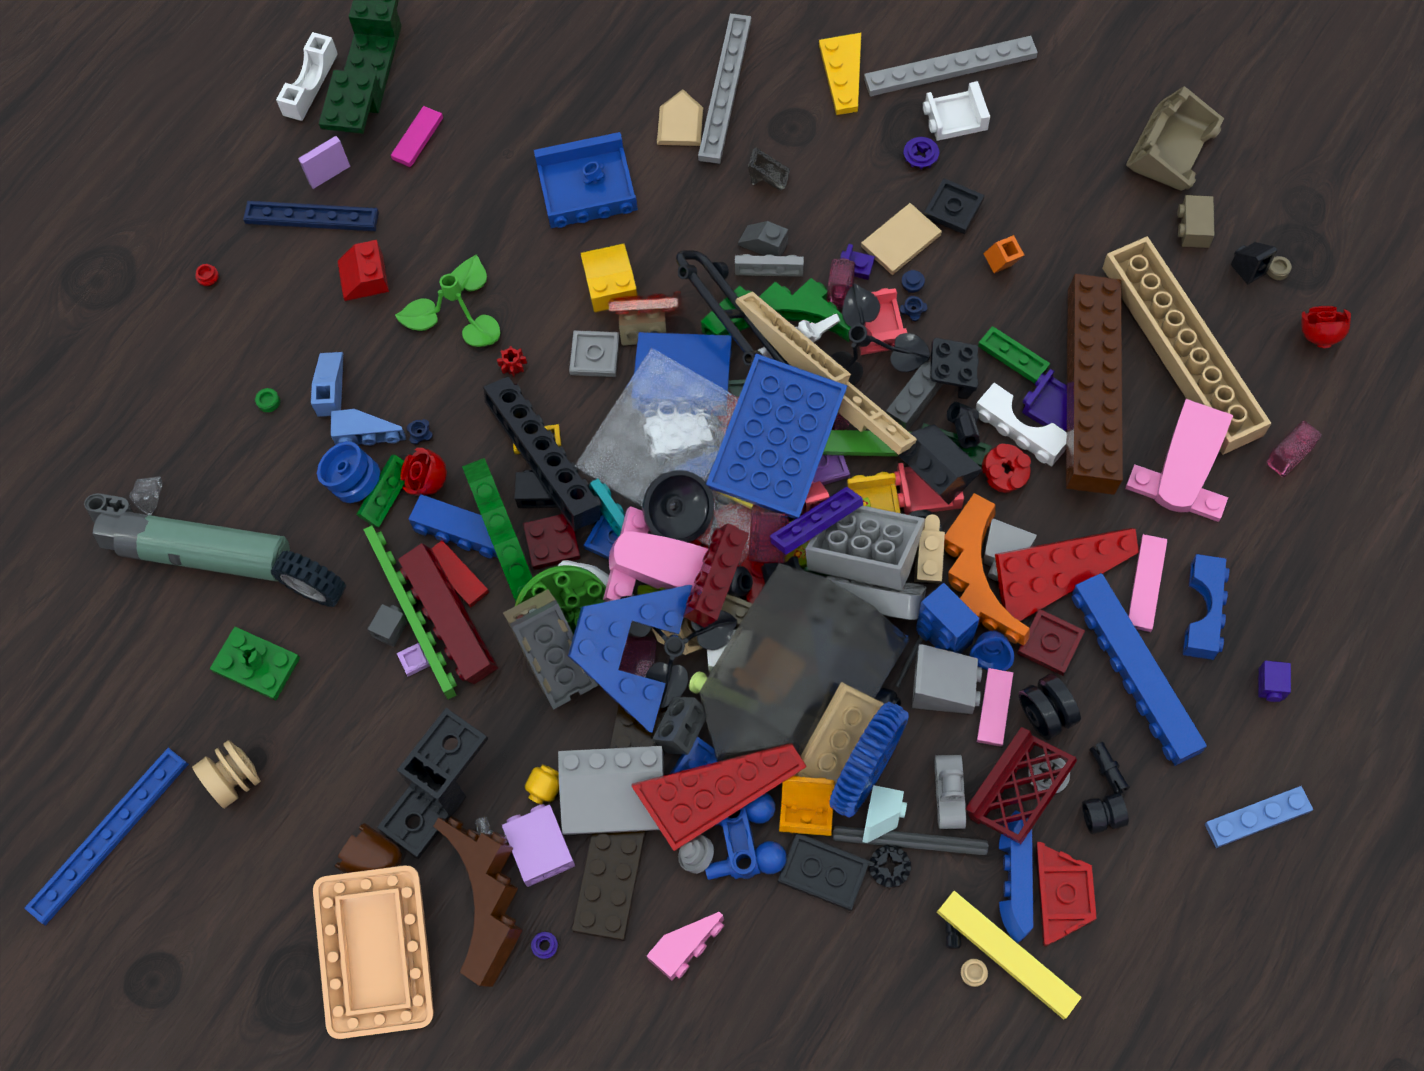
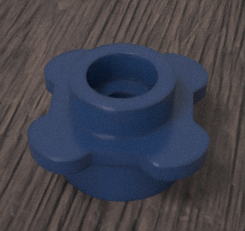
[900,296,927,321]
[407,419,433,444]

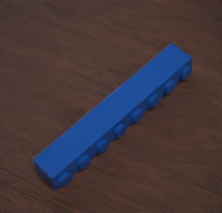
[1072,573,1207,766]

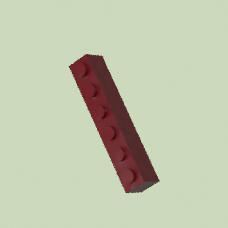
[398,543,498,684]

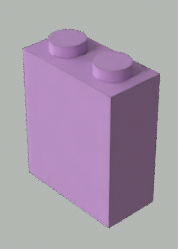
[502,804,575,887]

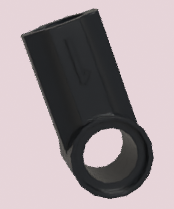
[947,401,980,449]

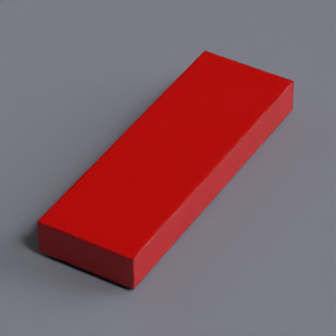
[432,540,489,608]

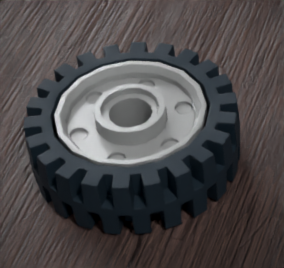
[270,551,346,607]

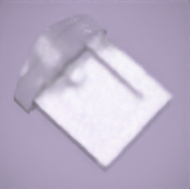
[129,476,163,515]

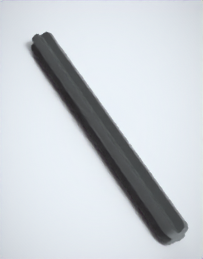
[833,826,989,855]

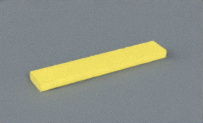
[937,891,1082,1019]

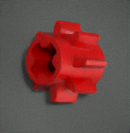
[497,346,527,377]

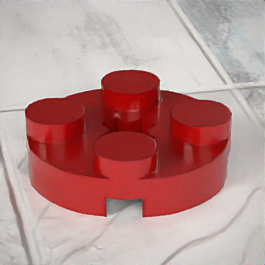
[982,443,1031,493]

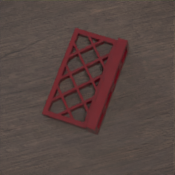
[965,727,1077,844]

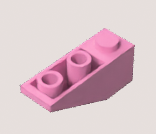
[647,912,724,981]

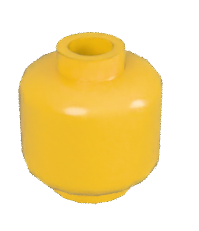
[524,764,559,805]

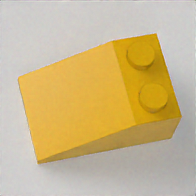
[581,244,638,312]

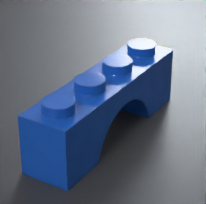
[1183,554,1229,660]

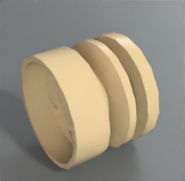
[192,740,261,809]

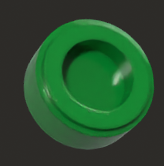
[255,388,280,412]

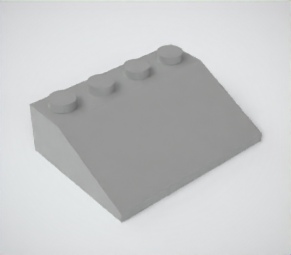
[805,506,925,591]
[558,746,664,835]

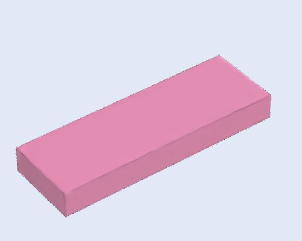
[977,668,1013,747]

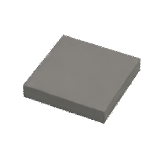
[569,331,620,377]

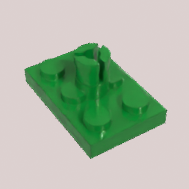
[210,627,300,701]

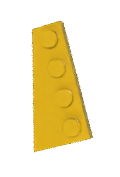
[819,33,861,115]

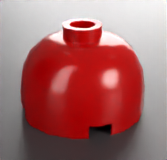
[1301,306,1351,348]
[400,448,447,496]

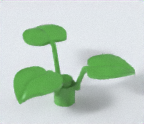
[395,255,501,347]

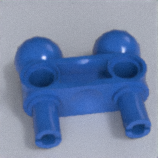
[705,793,787,880]

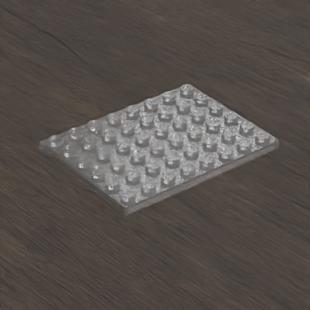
[575,348,774,566]

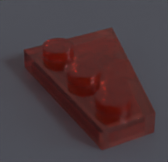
[608,291,682,314]

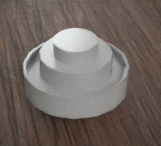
[678,834,714,874]

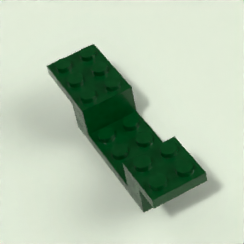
[319,0,402,134]

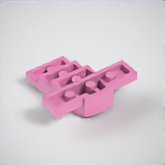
[1125,399,1233,522]
[603,506,708,601]

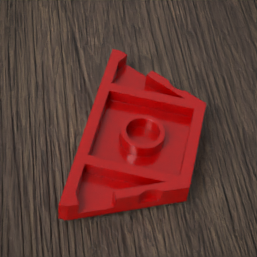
[1036,842,1097,946]

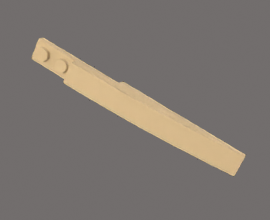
[735,292,917,455]

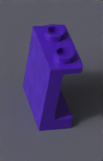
[1022,369,1067,432]

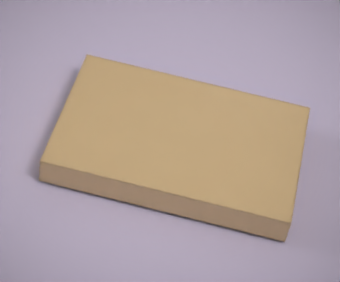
[861,203,942,275]

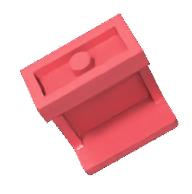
[859,288,907,355]
[894,463,964,515]

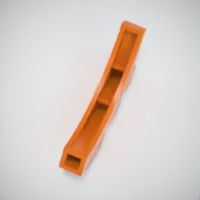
[944,493,1030,646]

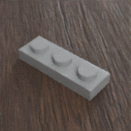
[735,254,804,276]

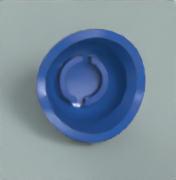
[970,631,1014,671]

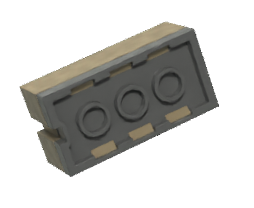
[503,589,598,710]

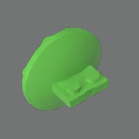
[515,565,606,635]

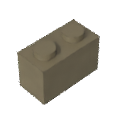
[1177,195,1214,248]

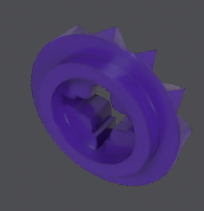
[903,137,939,169]

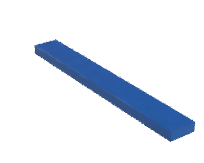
[25,747,189,925]

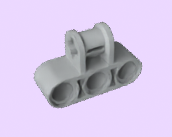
[934,755,966,829]

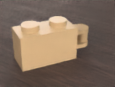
[914,514,945,584]

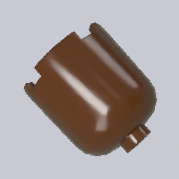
[335,823,402,873]

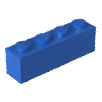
[409,494,498,558]

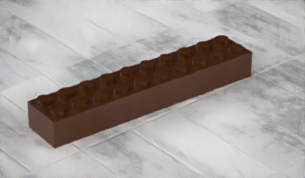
[1066,274,1123,495]

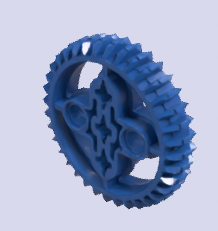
[830,702,909,818]

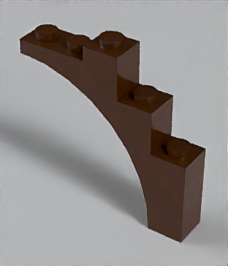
[433,816,523,987]

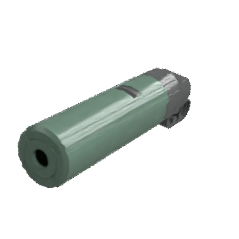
[84,494,290,581]

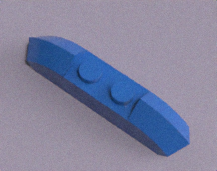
[999,810,1033,944]

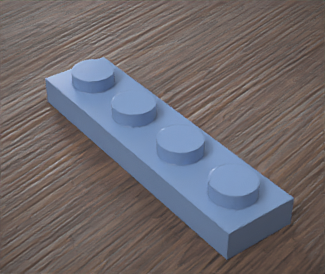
[1205,786,1313,848]

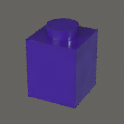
[1258,661,1291,702]

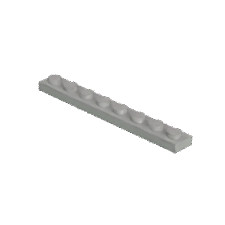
[698,14,751,164]
[864,36,1038,96]

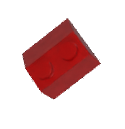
[338,240,389,301]

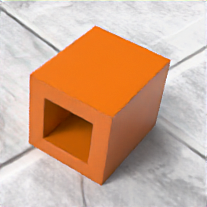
[983,235,1024,273]

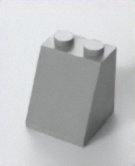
[912,644,982,714]

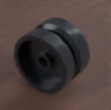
[1018,674,1081,740]

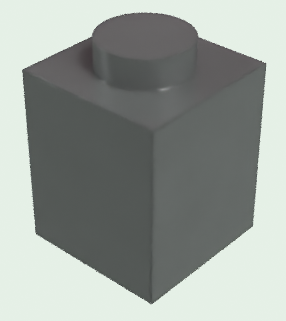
[367,604,408,647]

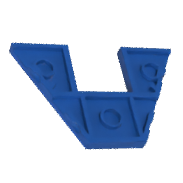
[568,585,692,733]

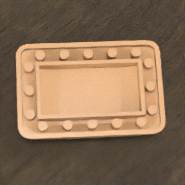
[313,866,434,1039]

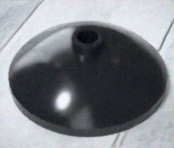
[642,470,714,543]

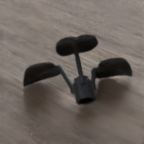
[831,283,931,386]
[620,594,738,708]

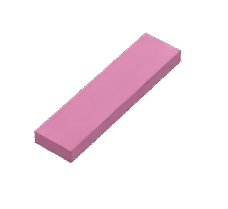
[1128,534,1167,632]

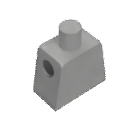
[983,519,1037,581]

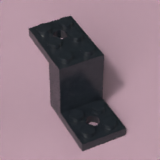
[377,708,488,859]

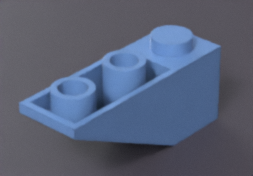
[311,352,343,417]
[331,409,406,446]

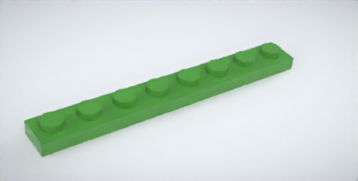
[363,525,457,700]

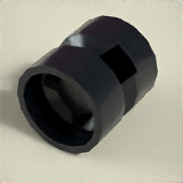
[1082,793,1129,834]

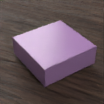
[397,643,430,677]

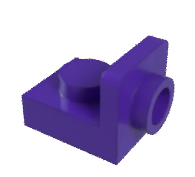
[839,244,875,280]

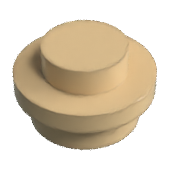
[961,959,988,987]

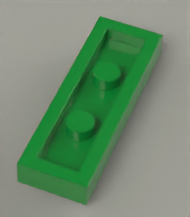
[978,326,1051,384]
[356,455,405,528]

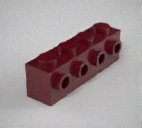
[683,523,749,628]

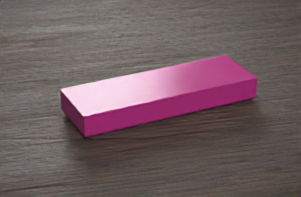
[391,106,443,167]

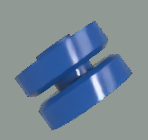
[317,441,380,503]

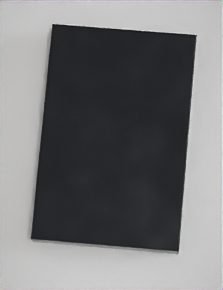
[778,833,870,911]

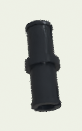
[1089,742,1130,794]

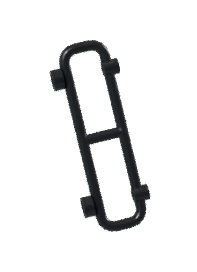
[676,250,789,366]

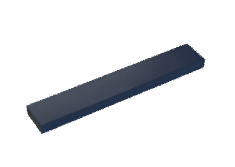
[243,201,379,231]

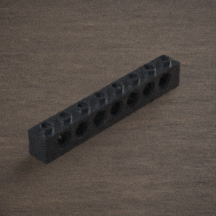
[483,376,602,531]

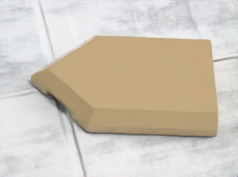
[657,89,703,146]

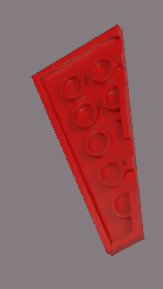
[995,528,1139,621]
[631,743,807,851]

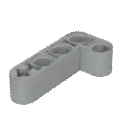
[823,576,926,620]

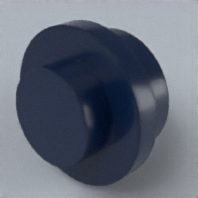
[902,270,925,293]

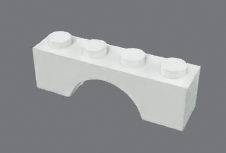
[276,32,338,121]
[976,383,1067,467]

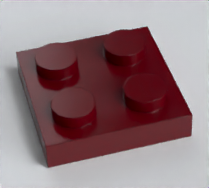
[523,514,581,570]
[1017,609,1085,676]

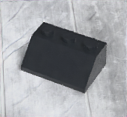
[893,424,983,505]

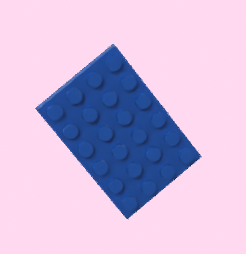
[706,354,847,519]

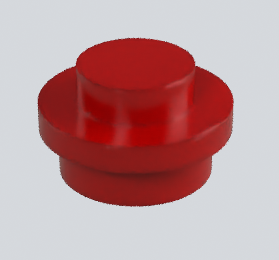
[195,264,219,286]

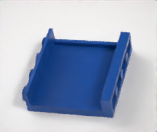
[534,132,638,228]
[632,332,732,417]

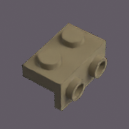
[619,307,667,345]

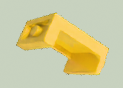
[847,472,900,513]

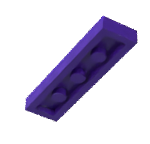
[770,487,863,555]

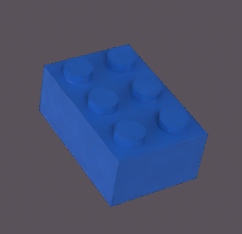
[916,583,980,654]

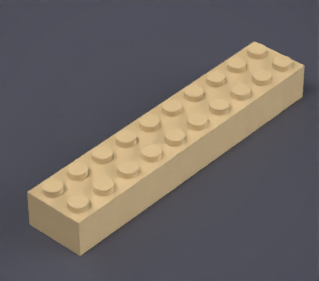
[1102,236,1271,455]

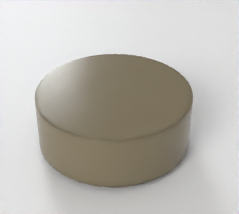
[1267,256,1292,280]

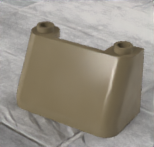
[1126,86,1224,191]

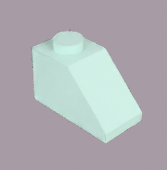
[862,785,907,843]

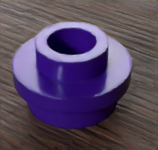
[531,932,558,959]

